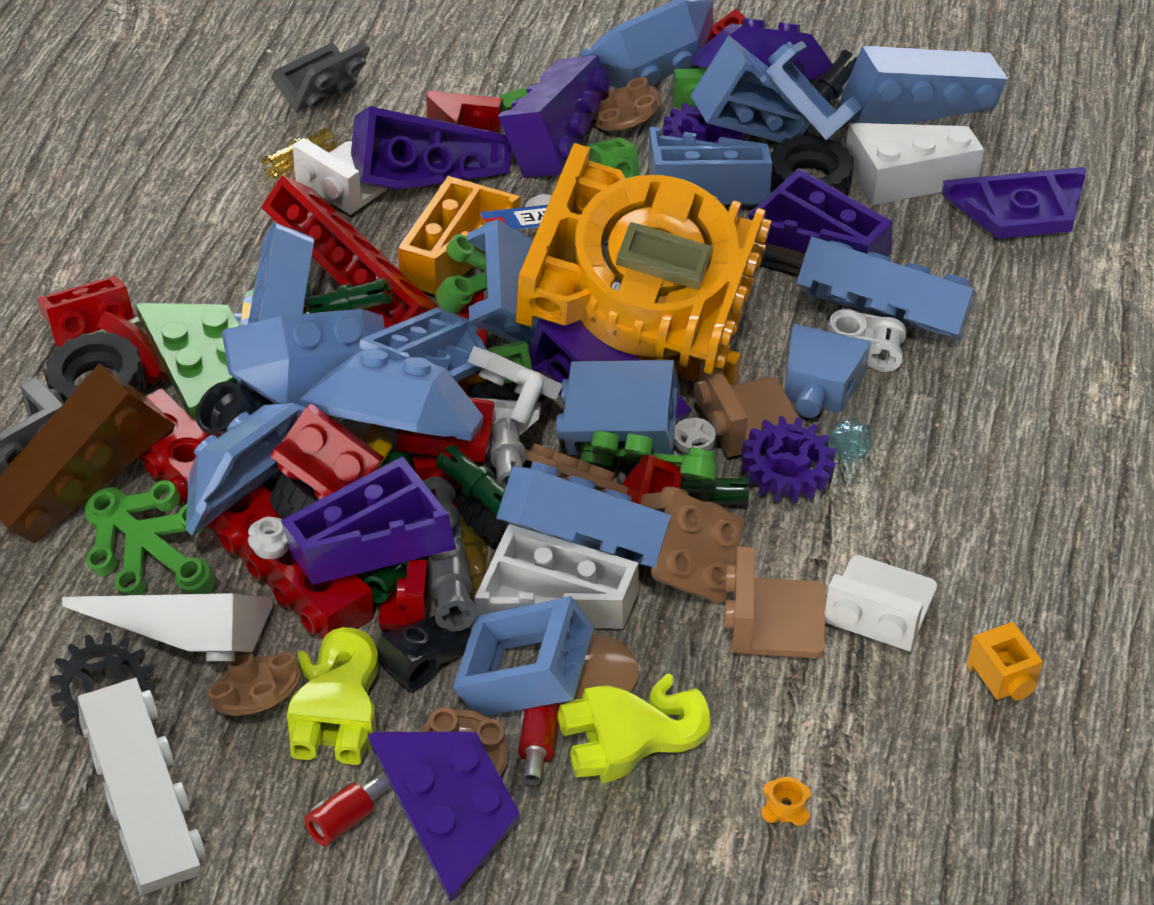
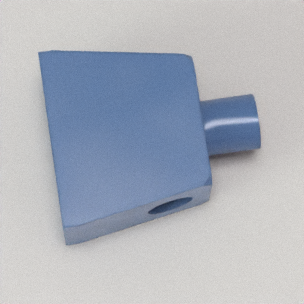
[785,324,870,418]

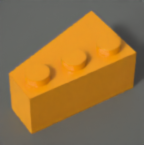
[398,176,521,294]

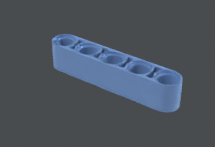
[238,222,314,392]

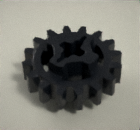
[49,633,156,735]

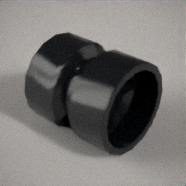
[196,381,266,438]

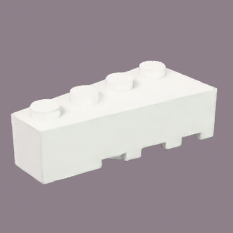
[78,678,206,896]

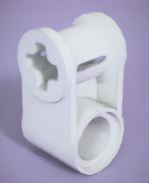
[828,309,906,372]

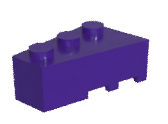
[749,168,893,257]

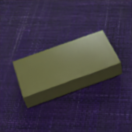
[616,221,713,290]

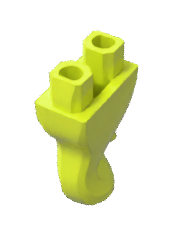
[287,627,379,765]
[557,674,711,783]

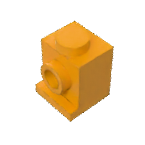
[967,622,1043,701]

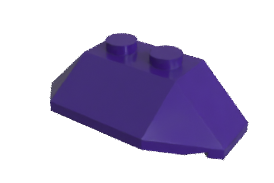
[690,18,832,80]

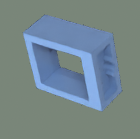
[453,596,594,716]

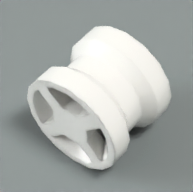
[672,417,716,456]

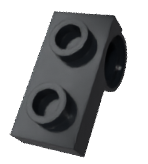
[377,616,472,691]

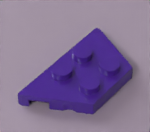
[941,167,1087,239]
[368,732,520,902]

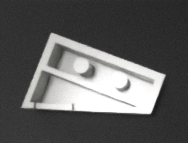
[845,123,984,205]
[474,524,639,629]

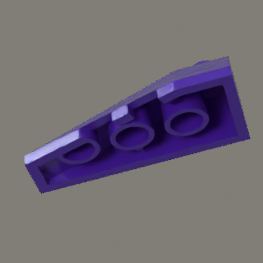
[351,106,512,190]

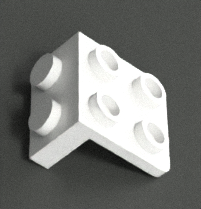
[293,138,387,215]
[824,555,937,652]

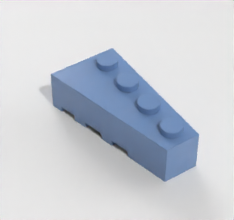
[838,46,1008,124]
[796,236,976,341]

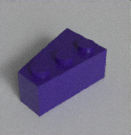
[281,456,456,585]

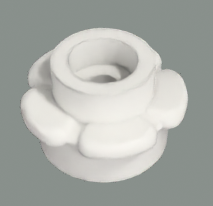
[248,517,289,559]

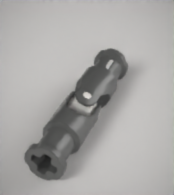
[423,476,477,631]

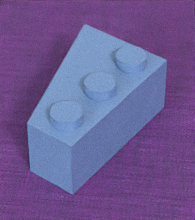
[691,35,811,143]
[648,127,772,207]

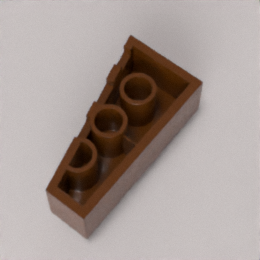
[0,364,176,543]

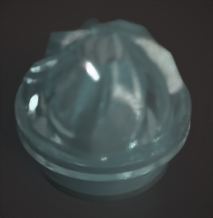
[828,418,871,461]

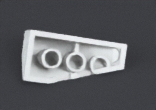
[62,593,272,662]

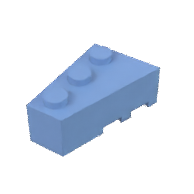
[496,462,671,568]

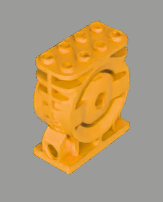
[516,143,772,375]

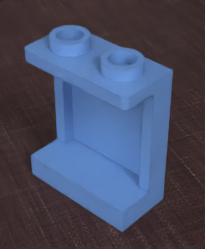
[765,41,862,140]
[468,219,541,347]
[556,360,679,455]

